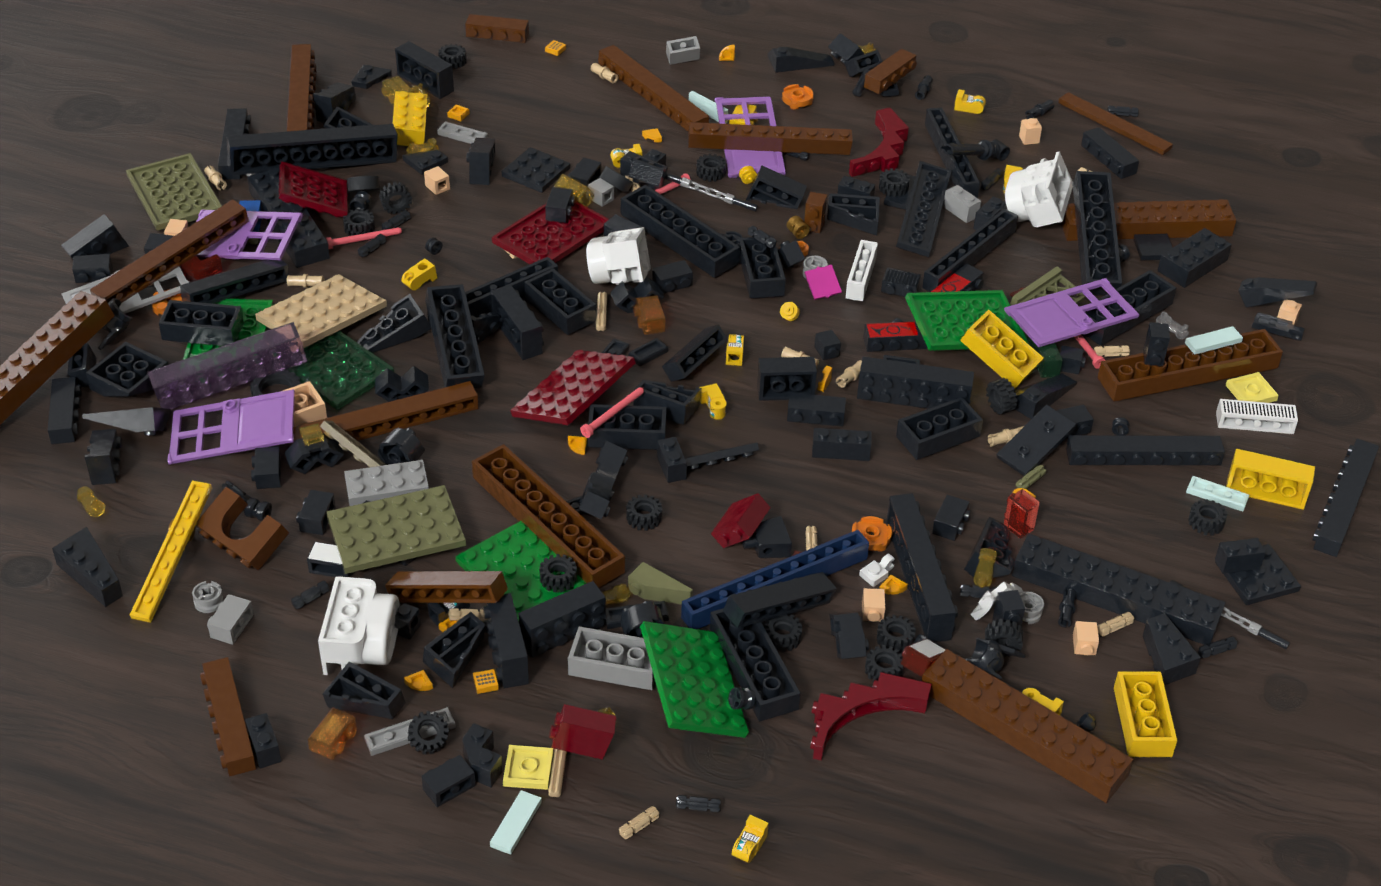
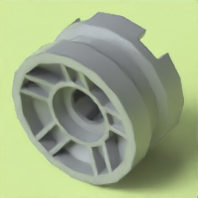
[803,256,828,278]
[192,581,224,613]
[1020,592,1044,624]

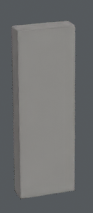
[437,122,488,144]

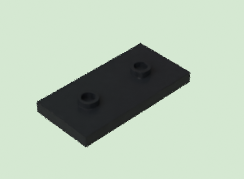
[996,405,1076,476]

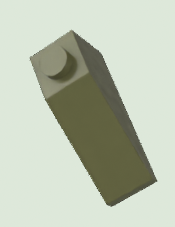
[628,562,693,605]

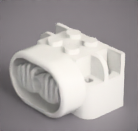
[1005,151,1073,227]
[586,227,651,285]
[318,577,400,675]

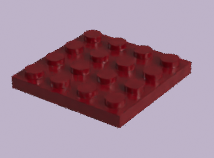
[279,161,348,217]

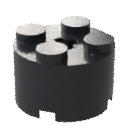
[378,428,425,465]
[620,601,665,638]

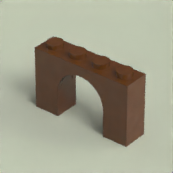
[196,487,289,571]

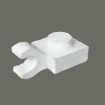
[859,554,895,587]

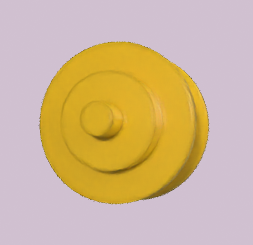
[739,166,757,184]
[780,302,800,321]

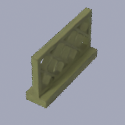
[1010,266,1086,306]

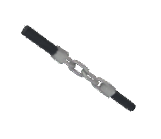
[665,173,758,212]
[1170,580,1290,650]

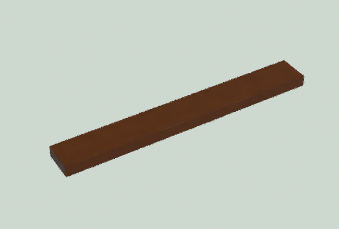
[1058,92,1173,155]

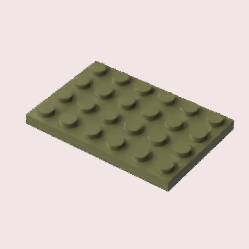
[126,153,221,231]
[327,485,466,574]

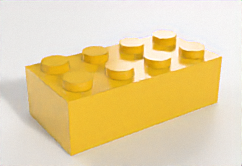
[393,91,427,147]
[960,310,1044,389]
[1226,449,1315,510]
[1114,672,1177,757]

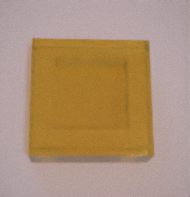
[299,423,324,445]

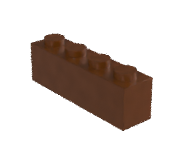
[465,14,529,43]
[864,48,917,94]

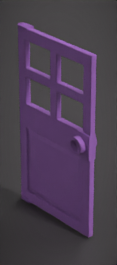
[715,97,786,178]
[194,210,303,260]
[1004,278,1139,347]
[168,389,295,465]

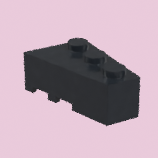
[827,193,880,236]

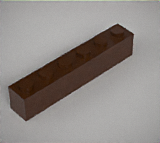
[385,571,508,603]
[200,657,256,777]

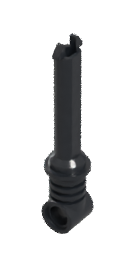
[940,139,1010,161]

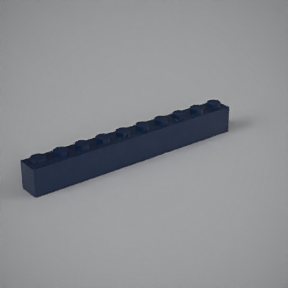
[681,530,869,629]

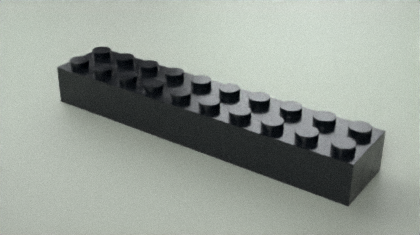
[227,124,397,175]
[1012,533,1226,646]

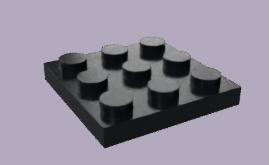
[501,147,570,193]
[1215,544,1301,605]

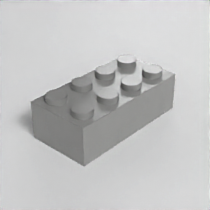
[344,460,429,506]
[568,627,655,690]

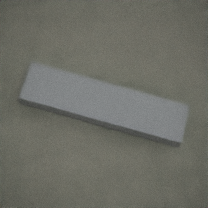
[364,707,456,756]

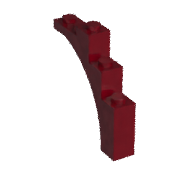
[849,107,909,177]
[810,672,931,760]

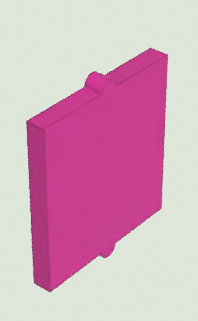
[804,265,842,300]

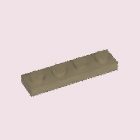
[320,420,387,468]

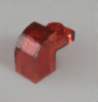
[179,254,223,282]

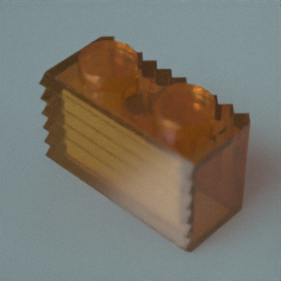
[308,707,357,760]

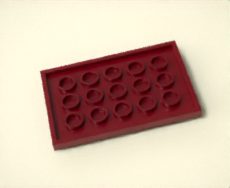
[492,201,609,264]
[510,350,635,425]

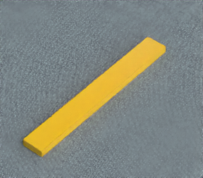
[130,481,212,623]

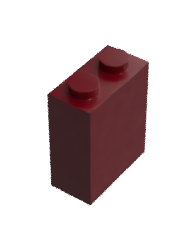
[711,493,771,548]
[549,704,616,760]

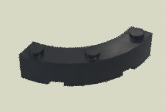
[579,441,628,519]

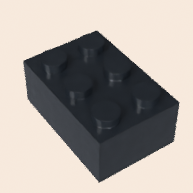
[757,357,817,401]

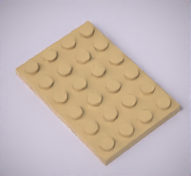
[255,274,387,348]

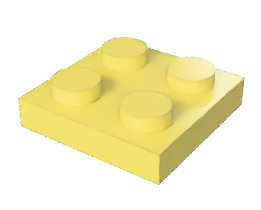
[1226,372,1279,403]
[503,745,554,790]

